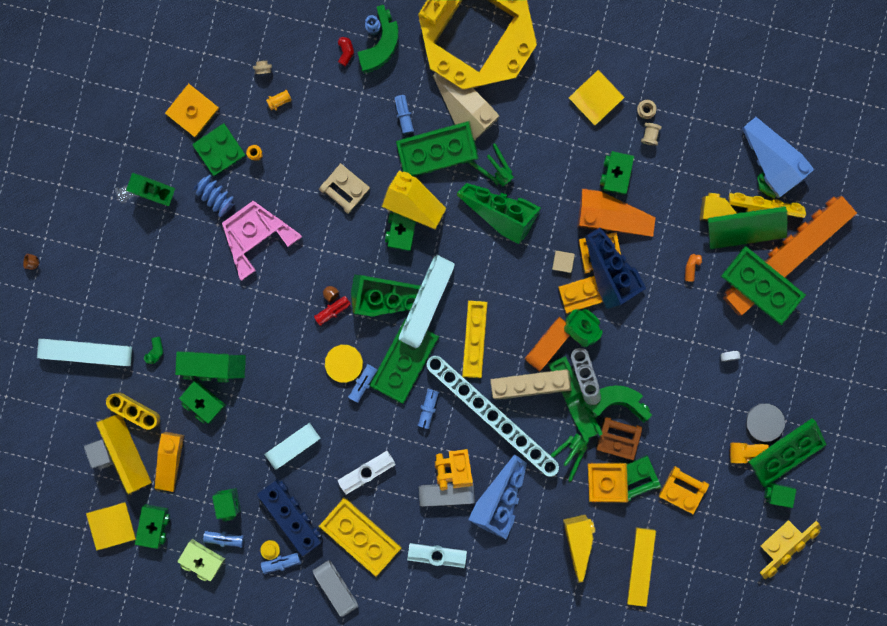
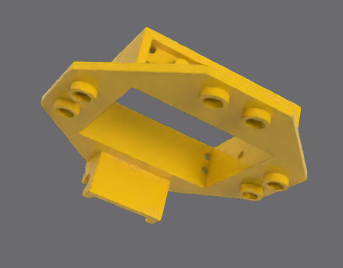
[418,0,537,90]

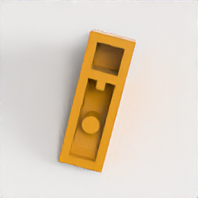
[155,432,184,492]

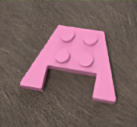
[222,201,302,280]

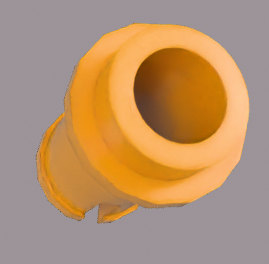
[266,90,292,110]
[246,145,263,161]

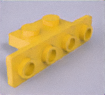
[728,193,806,218]
[760,520,821,579]

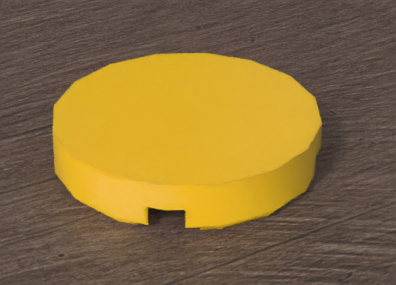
[325,345,363,383]

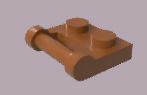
[596,416,642,460]

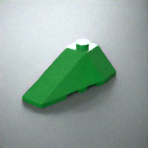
[457,183,541,244]
[351,274,421,317]

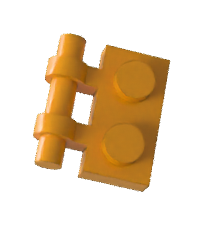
[435,449,473,491]

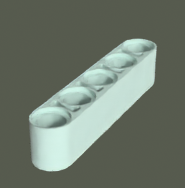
[399,255,454,348]
[37,339,132,366]

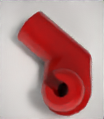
[338,37,354,67]

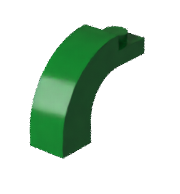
[357,5,399,74]
[581,386,652,423]

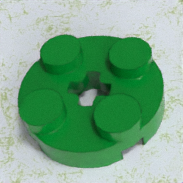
[564,309,602,347]

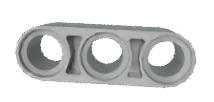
[571,348,601,405]
[419,483,475,506]
[313,560,359,617]

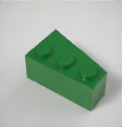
[175,352,246,382]

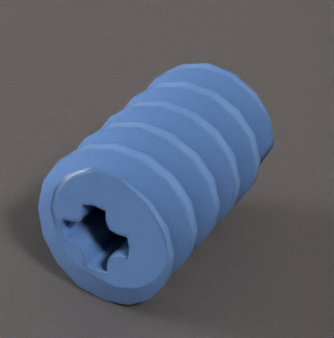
[193,175,234,217]

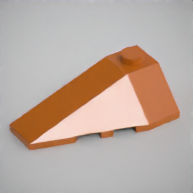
[577,189,655,237]

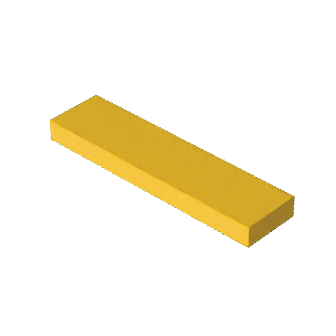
[462,300,487,378]
[627,527,656,607]

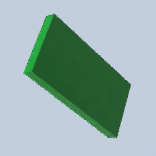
[396,121,479,177]
[708,206,787,249]
[720,246,806,325]
[370,318,439,404]
[748,418,827,488]

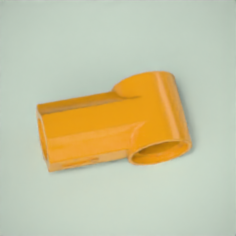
[730,443,768,463]

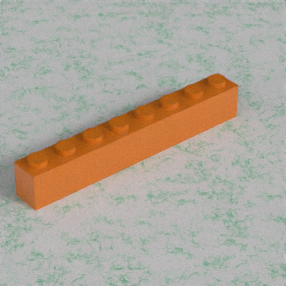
[723,196,857,315]

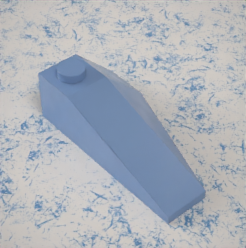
[742,117,814,198]
[469,455,527,539]

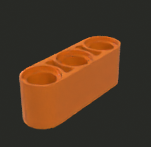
[524,317,570,372]

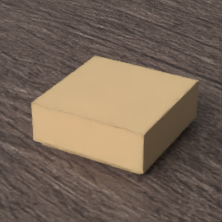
[552,251,575,273]

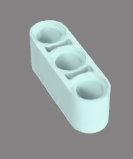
[264,423,320,470]

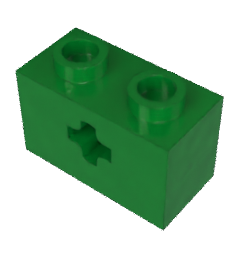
[600,151,634,195]
[126,173,175,206]
[385,212,416,251]
[179,380,226,424]
[212,488,241,521]
[135,504,170,549]

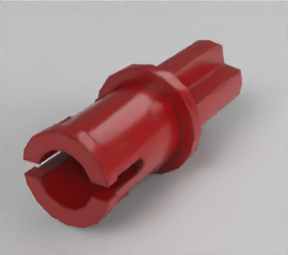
[314,296,351,326]

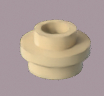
[253,61,272,74]
[637,100,656,119]

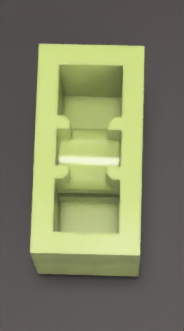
[177,539,225,582]

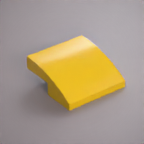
[569,70,625,125]
[86,502,136,550]

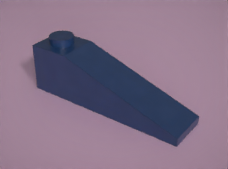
[585,228,646,309]

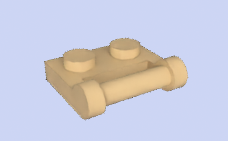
[319,163,370,214]

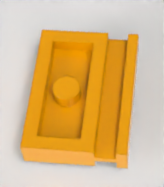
[558,276,603,313]

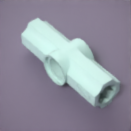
[407,543,467,568]

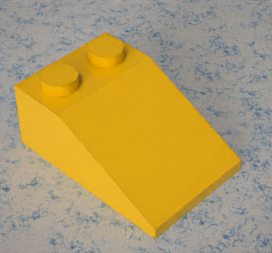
[382,171,446,229]
[563,515,595,582]

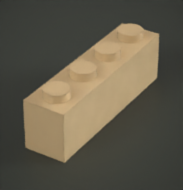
[491,370,572,400]

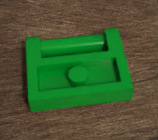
[627,455,661,501]

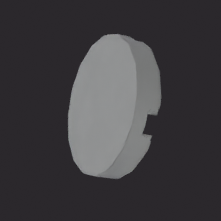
[746,404,785,442]

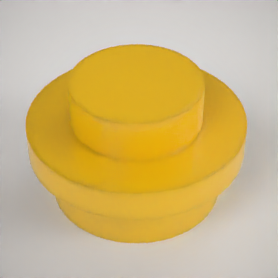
[260,540,280,560]

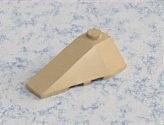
[433,73,499,141]

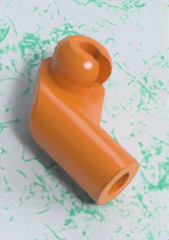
[685,254,702,282]

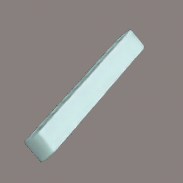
[427,356,559,476]

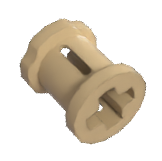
[641,123,662,146]

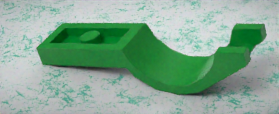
[548,356,603,443]

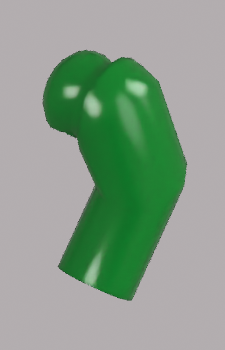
[757,172,776,199]
[144,337,163,364]

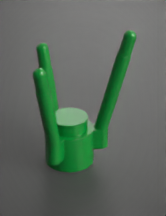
[468,143,514,187]
[550,433,588,482]

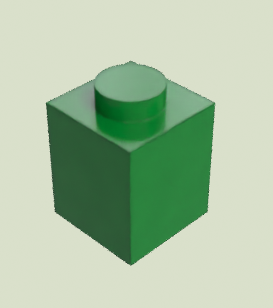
[764,483,796,508]

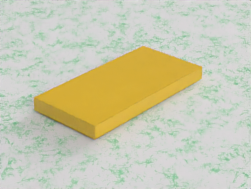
[97,414,152,494]
[319,497,402,577]

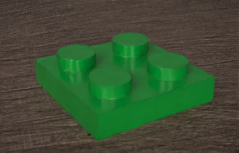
[192,123,246,177]

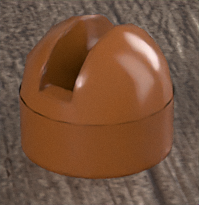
[23,254,39,270]
[323,286,340,303]

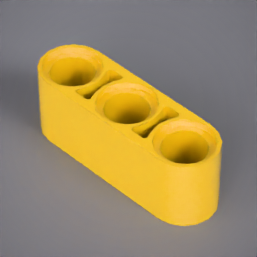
[106,393,161,430]

